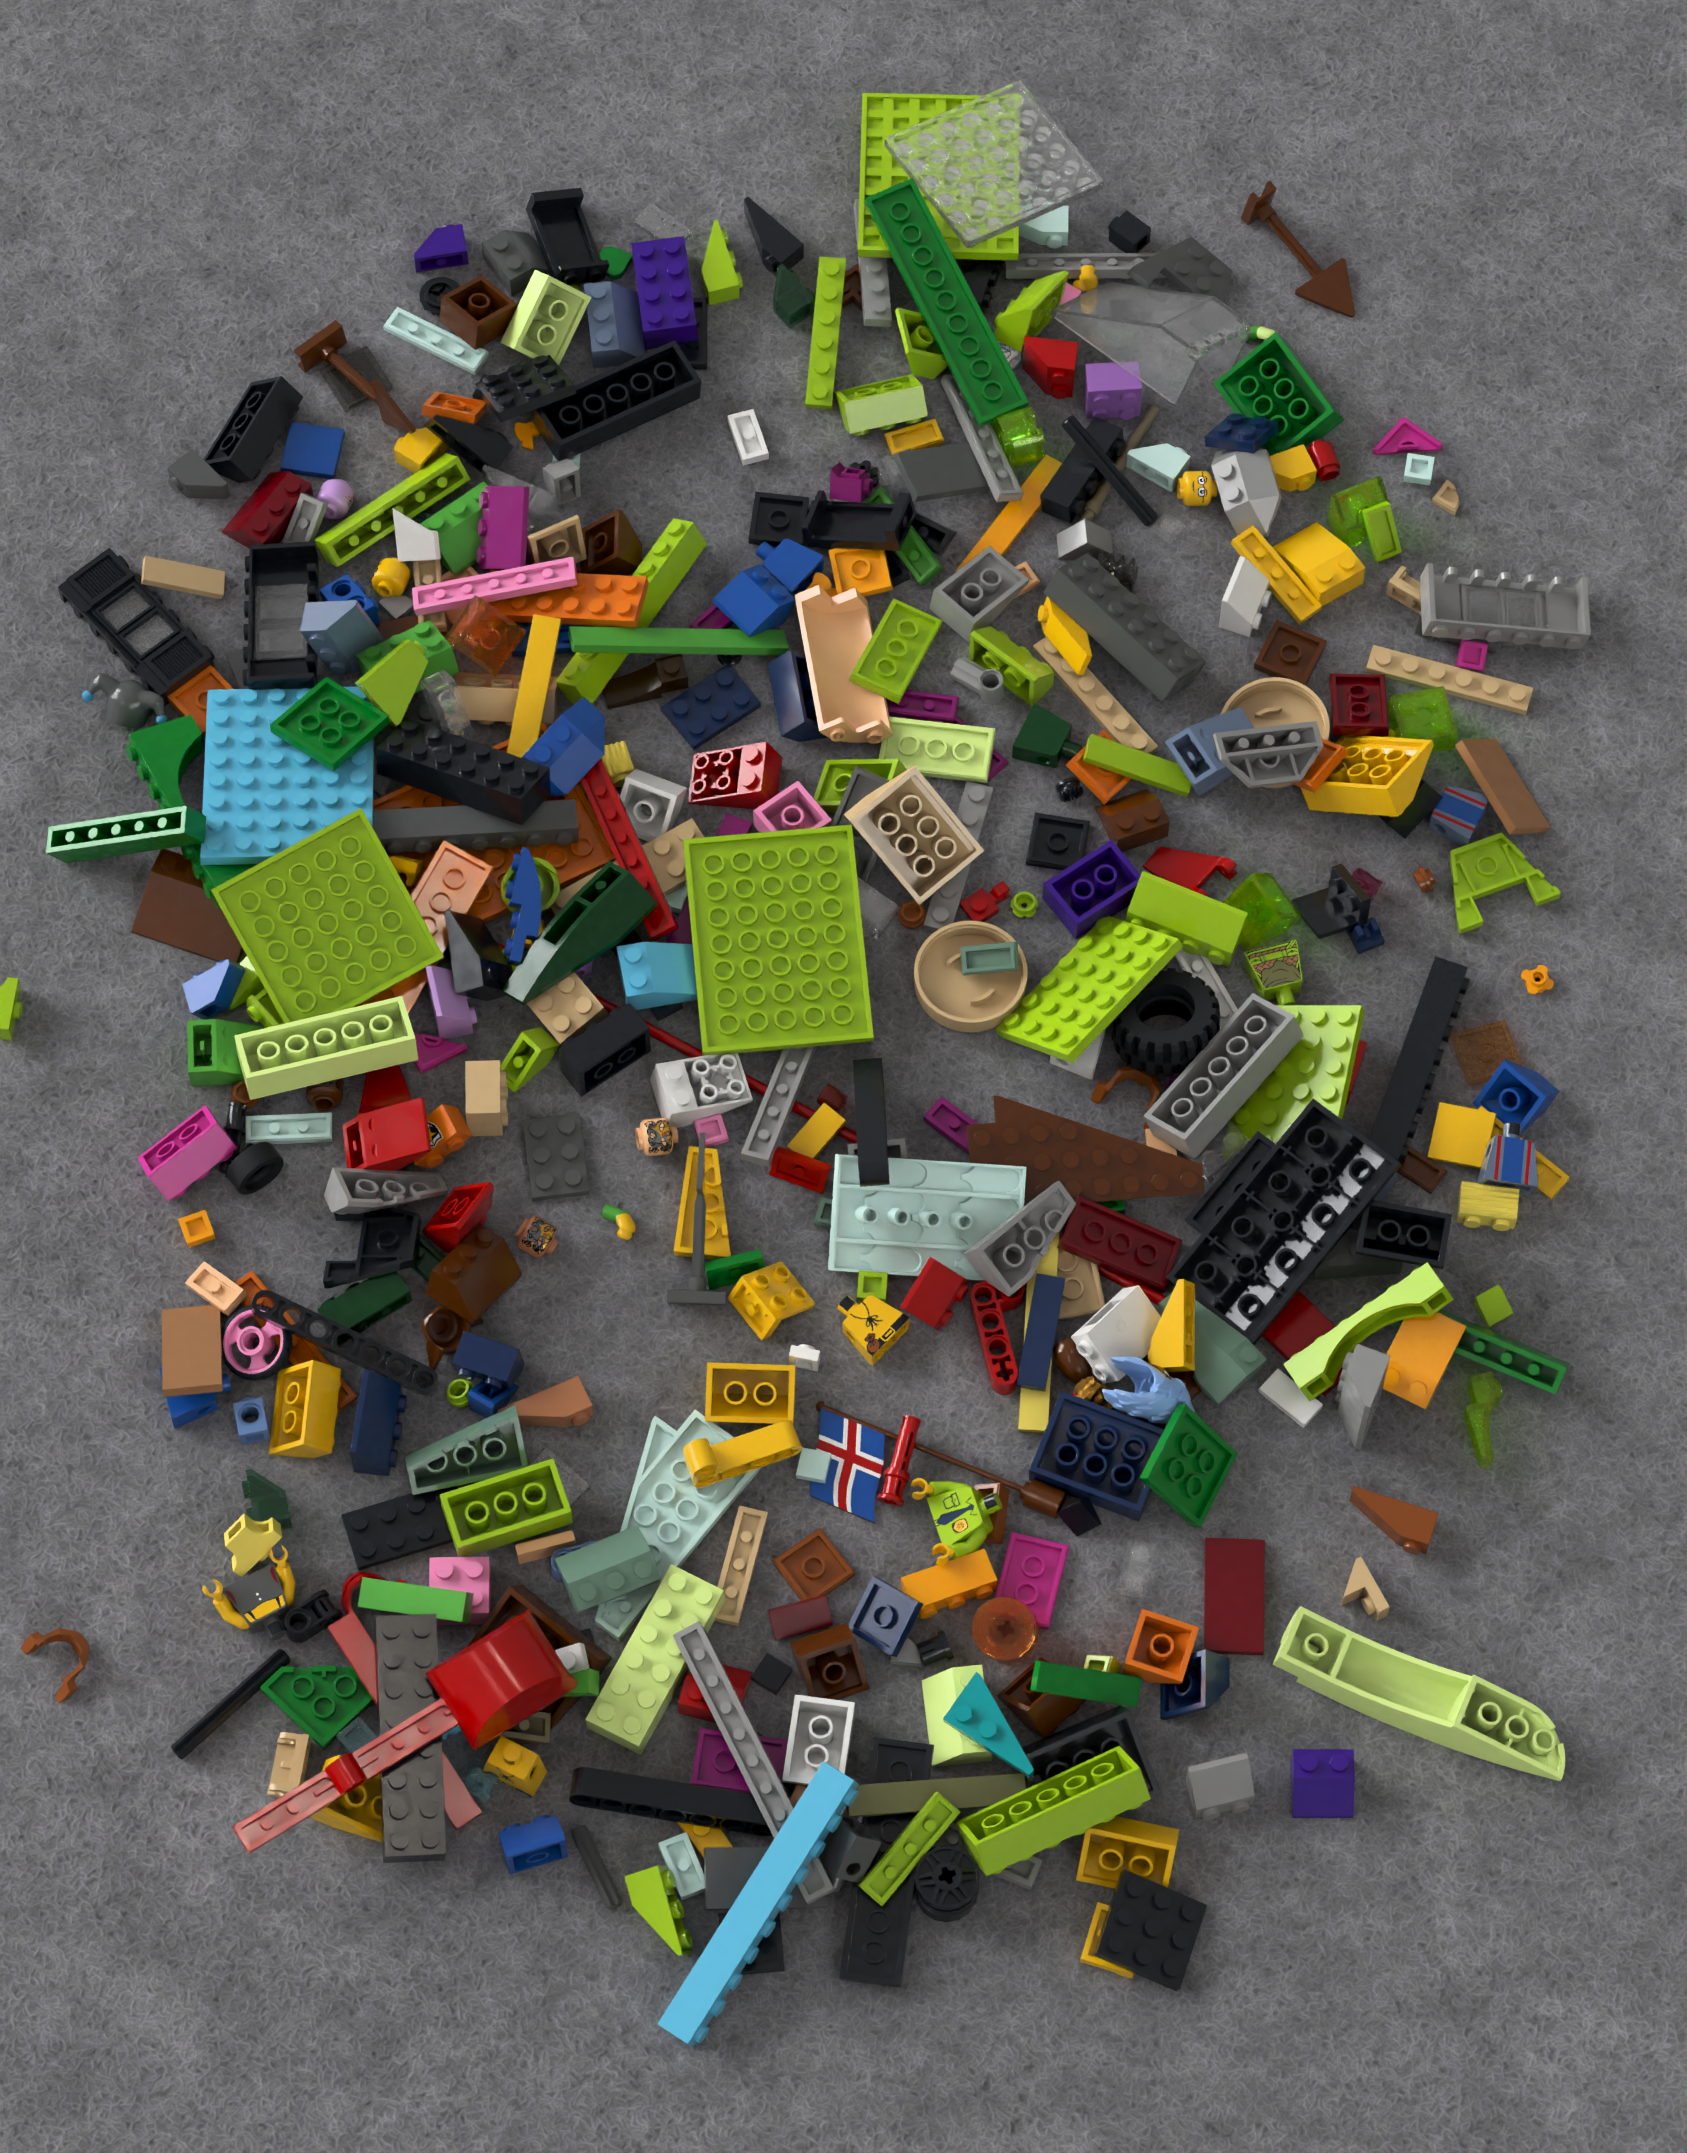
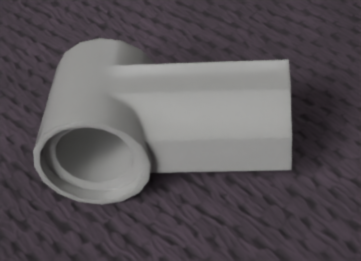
[950,656,1004,704]

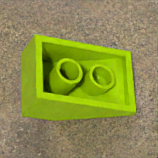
[813,759,907,814]

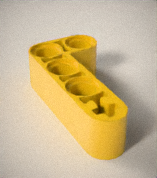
[683,1420,803,1488]

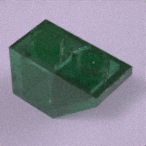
[773,263,816,329]
[242,1469,292,1530]

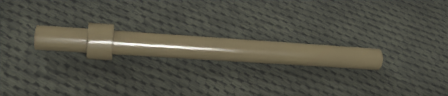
[1077,405,1160,523]

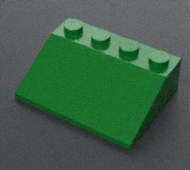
[1213,332,1345,456]

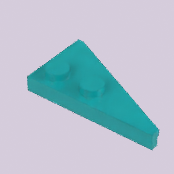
[943,1672,1034,1779]

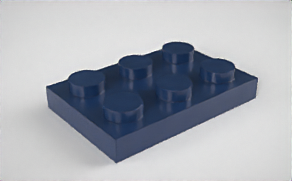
[661,664,761,750]

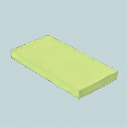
[879,717,996,783]

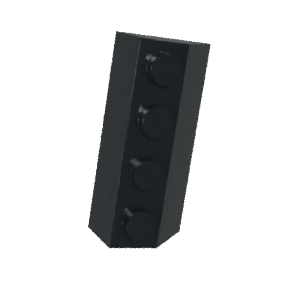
[203,376,303,483]

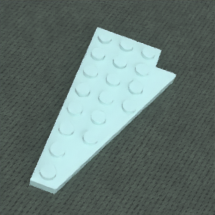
[595,1410,762,1642]

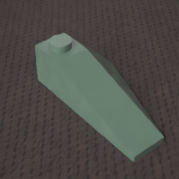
[1157,1293,1267,1406]

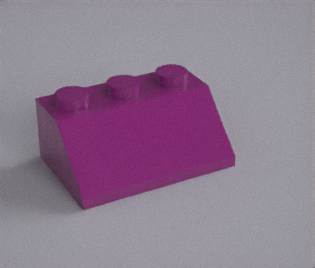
[476,486,530,570]

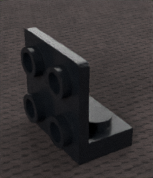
[1291,863,1371,939]

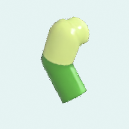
[1239,326,1276,342]

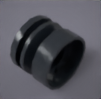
[914,1846,979,1922]

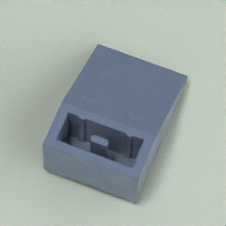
[1165,707,1254,796]

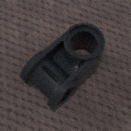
[285,1590,343,1643]

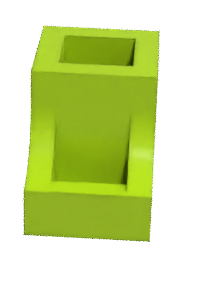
[0,977,23,1041]

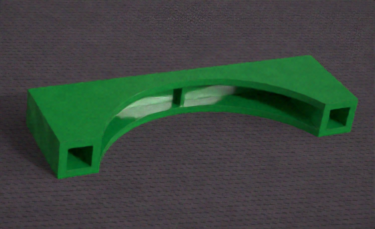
[126,715,257,909]

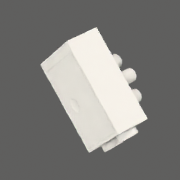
[1071,1285,1161,1384]

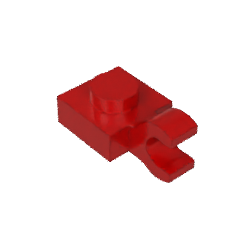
[960,881,1010,922]

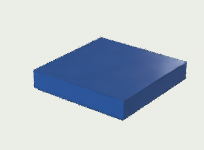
[280,422,345,479]

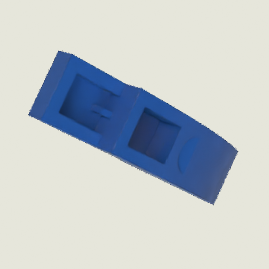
[504,847,541,966]

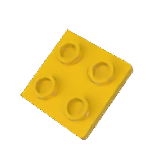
[727,1261,815,1341]

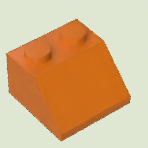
[1121,1609,1199,1684]

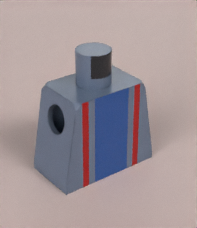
[1429,785,1489,847]
[1477,1123,1538,1194]

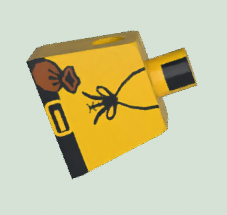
[837,1295,910,1366]
[482,1736,547,1798]

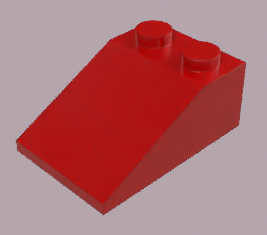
[422,1182,494,1253]

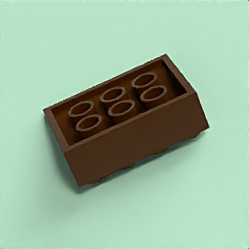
[131,849,244,963]
[467,1585,612,1731]

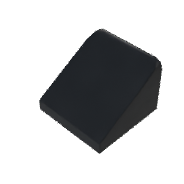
[1057,1497,1102,1537]

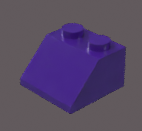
[1290,1749,1355,1818]

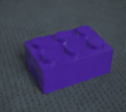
[1042,840,1141,939]

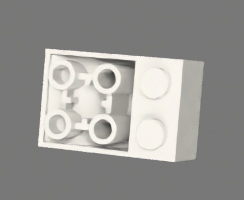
[650,1053,753,1128]

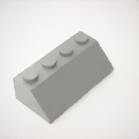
[1335,1344,1390,1450]

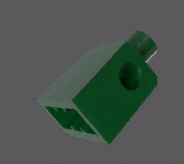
[1012,703,1082,768]

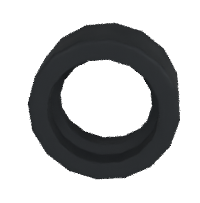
[227,1142,284,1195]

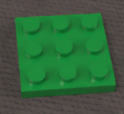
[270,677,390,772]
[1140,1404,1238,1528]

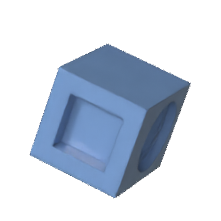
[233,1397,270,1445]

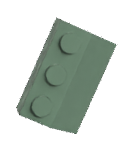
[554,1525,662,1615]

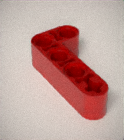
[970,1281,1025,1395]

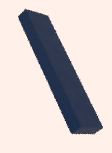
[1016,1273,1065,1391]

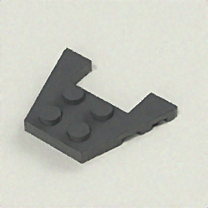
[1127,237,1233,340]

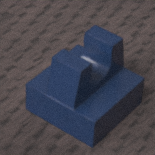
[1346,917,1385,954]

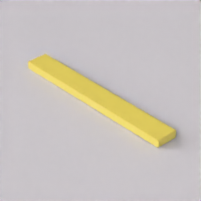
[1018,1232,1059,1433]

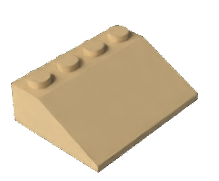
[844,765,984,905]

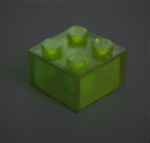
[1388,686,1458,753]

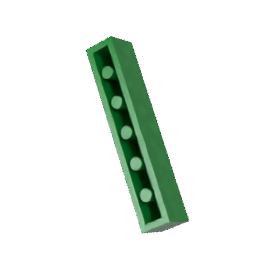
[46,806,206,863]
[1392,1309,1570,1395]

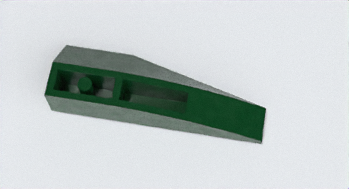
[502,861,658,1005]

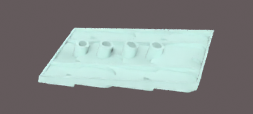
[828,1154,1026,1281]

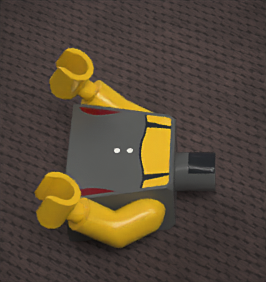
[202,1545,296,1640]

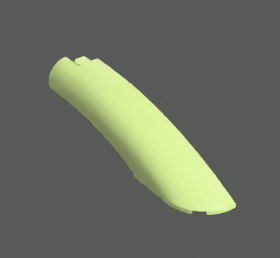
[1273,1606,1565,1781]

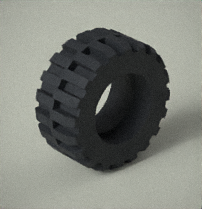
[1111,968,1220,1077]

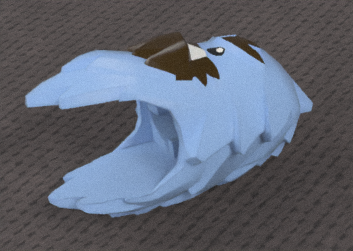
[1102,1356,1195,1425]

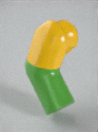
[601,1204,636,1240]

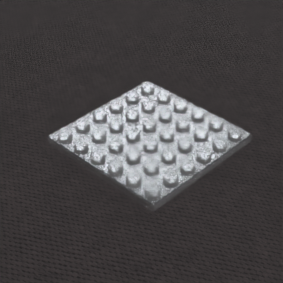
[884,80,1104,248]

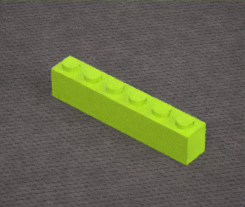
[314,453,471,567]

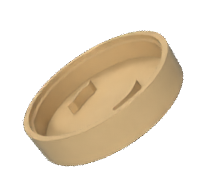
[1221,677,1330,788]
[914,921,1028,1033]

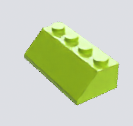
[1125,871,1248,967]

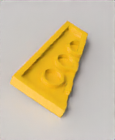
[674,1146,731,1260]

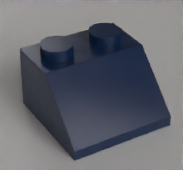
[452,1331,525,1390]

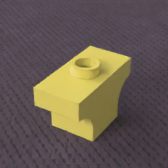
[224,1513,282,1578]

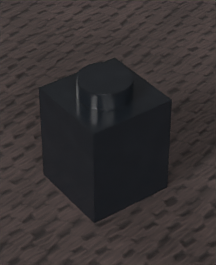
[1108,210,1151,253]

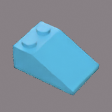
[617,942,698,1010]

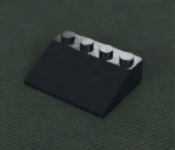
[1018,1705,1161,1798]

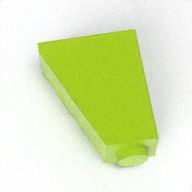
[355,639,429,726]

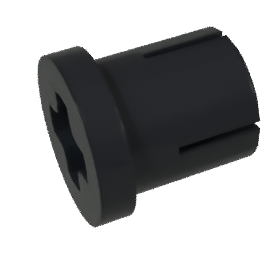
[916,1630,954,1666]

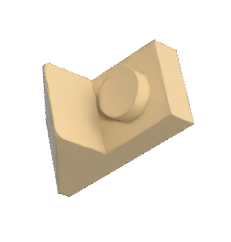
[1341,1557,1390,1621]

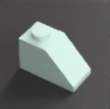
[1126,443,1190,492]

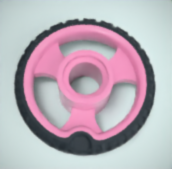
[221,1305,293,1381]

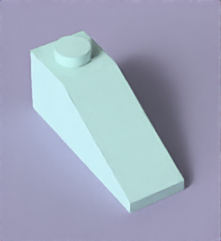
[1019,205,1069,249]

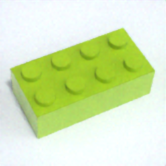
[440,1458,573,1557]

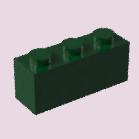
[317,1271,412,1346]

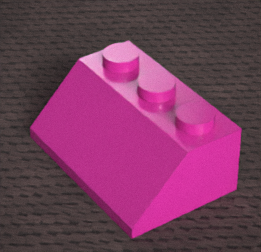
[138,1105,237,1201]

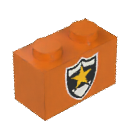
[413,1104,473,1168]

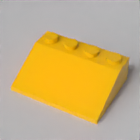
[1300,735,1434,817]

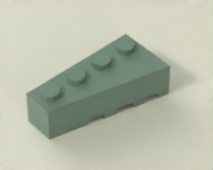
[405,1405,528,1495]

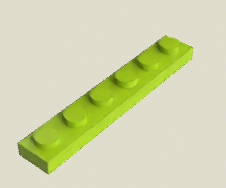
[805,257,846,410]

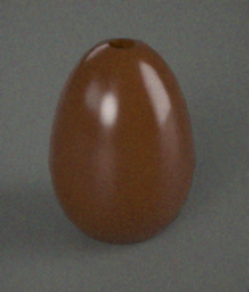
[1053,1337,1092,1384]

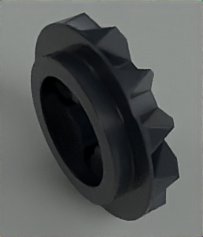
[419,277,460,316]

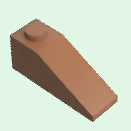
[497,1376,593,1427]

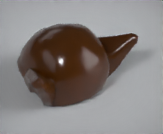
[422,1305,484,1370]

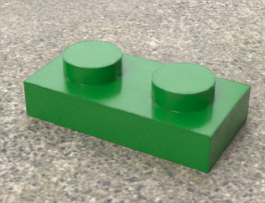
[704,1249,764,1290]

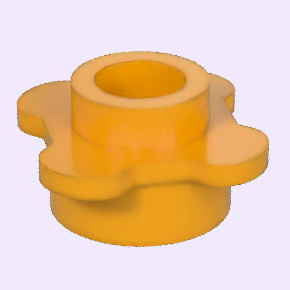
[1521,965,1554,995]

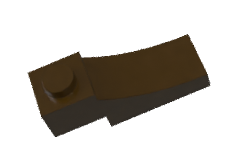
[603,654,689,709]

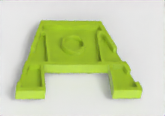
[1449,832,1561,934]

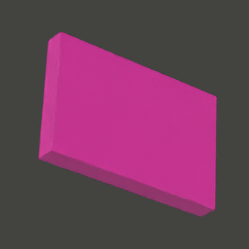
[990,1532,1069,1630]

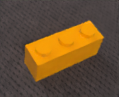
[901,1548,997,1619]

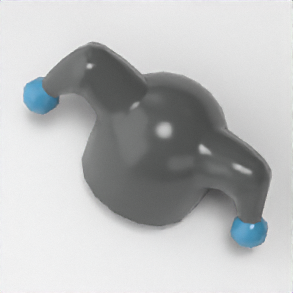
[82,673,168,728]

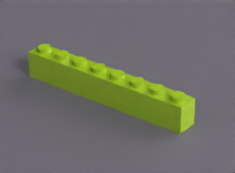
[555,518,707,704]

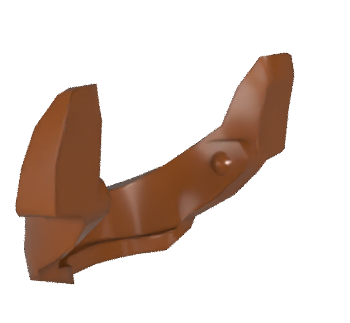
[1091,1066,1161,1129]
[21,1628,90,1703]

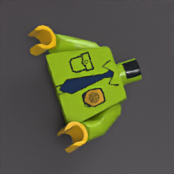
[910,1478,1002,1566]

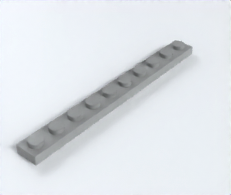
[673,1621,835,1904]

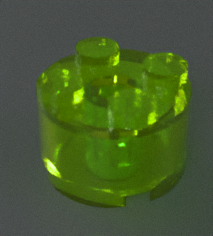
[992,407,1046,468]

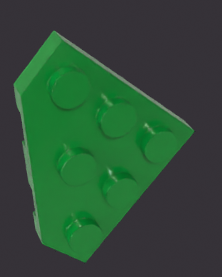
[260,1665,374,1751]

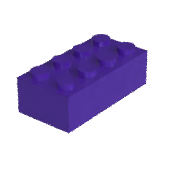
[631,236,699,350]

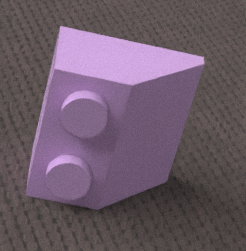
[426,965,477,1039]

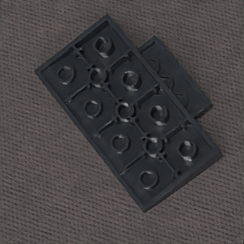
[1166,1099,1402,1345]

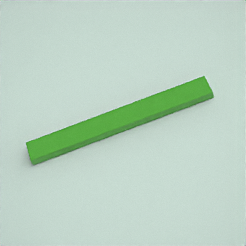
[568,626,789,656]

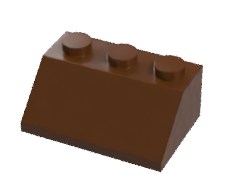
[425,1224,522,1324]

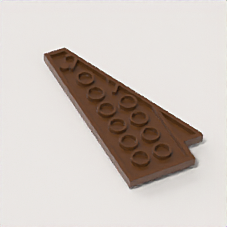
[967,1095,1205,1206]

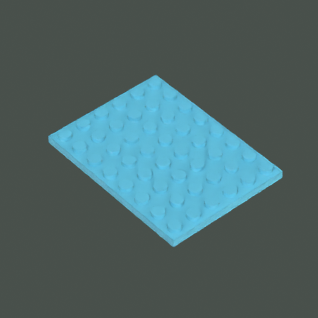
[200,687,374,865]

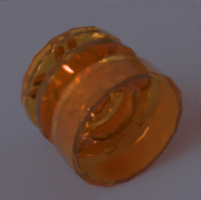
[972,1597,1039,1661]

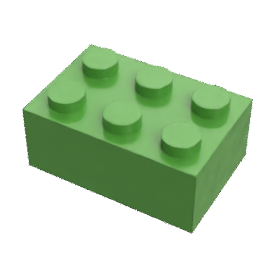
[356,620,459,693]

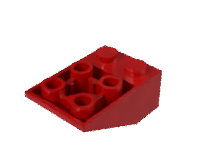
[688,742,782,809]
[342,1098,431,1171]

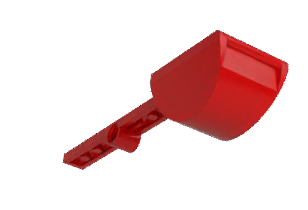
[232,1609,578,1854]

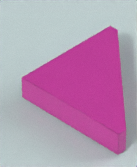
[1372,416,1443,455]
[414,1033,468,1074]

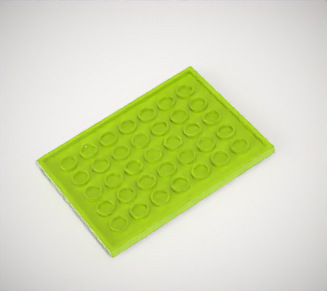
[683,825,874,1056]

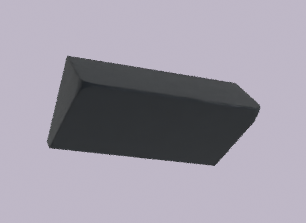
[911,512,957,556]

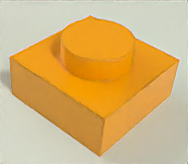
[178,1210,216,1248]

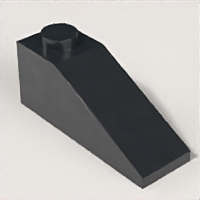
[744,197,804,276]
[424,415,513,477]

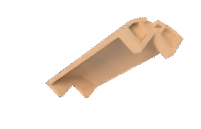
[795,585,893,744]

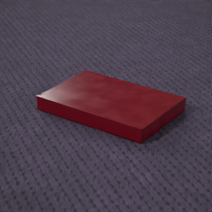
[1329,674,1389,736]

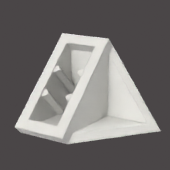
[393,508,441,562]

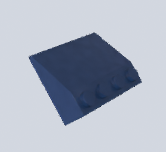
[1029,1391,1164,1522]

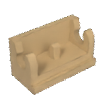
[1386,565,1421,615]
[267,1732,311,1798]

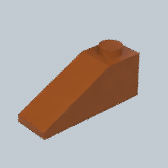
[1349,1486,1439,1555]

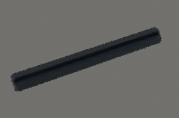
[1061,415,1158,526]
[171,1649,290,1759]

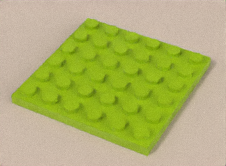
[211,808,444,1024]

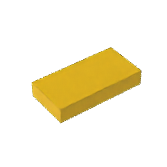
[884,418,944,459]
[787,1103,847,1159]

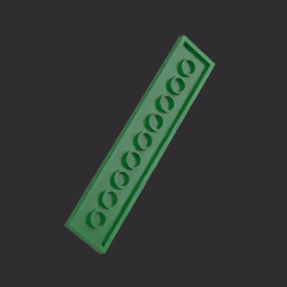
[864,178,1029,427]

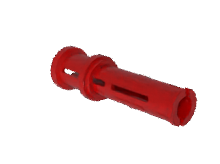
[877,1415,921,1506]

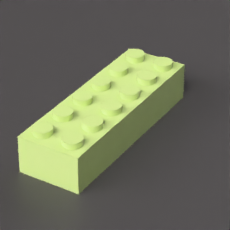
[234,996,418,1100]
[585,1564,726,1755]

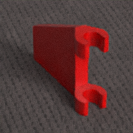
[1143,847,1237,897]
[357,1065,412,1116]

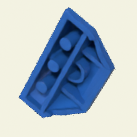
[522,697,605,797]

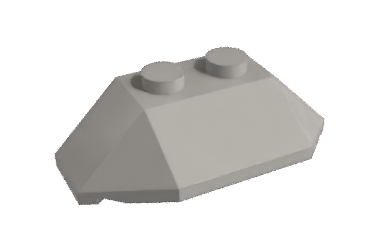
[1211,448,1282,537]
[1213,721,1324,788]

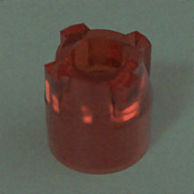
[817,1084,848,1113]

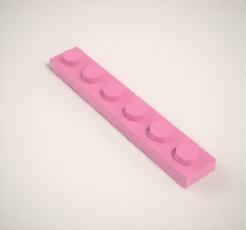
[412,557,578,616]

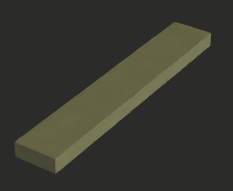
[846,1773,1026,1818]

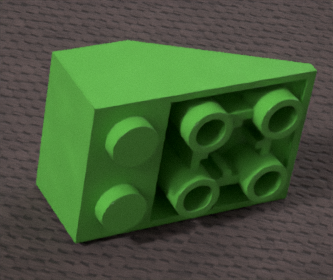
[187,1019,265,1087]

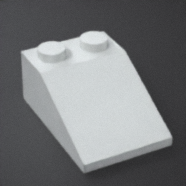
[782,1695,855,1786]

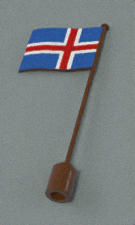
[810,1401,1067,1524]

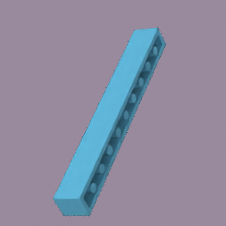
[658,1761,859,2047]

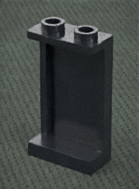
[526,188,609,285]
[802,490,916,551]

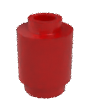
[1307,439,1340,482]

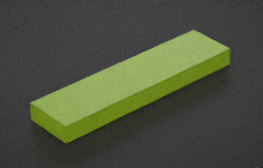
[1083,733,1191,797]
[857,1792,960,1906]

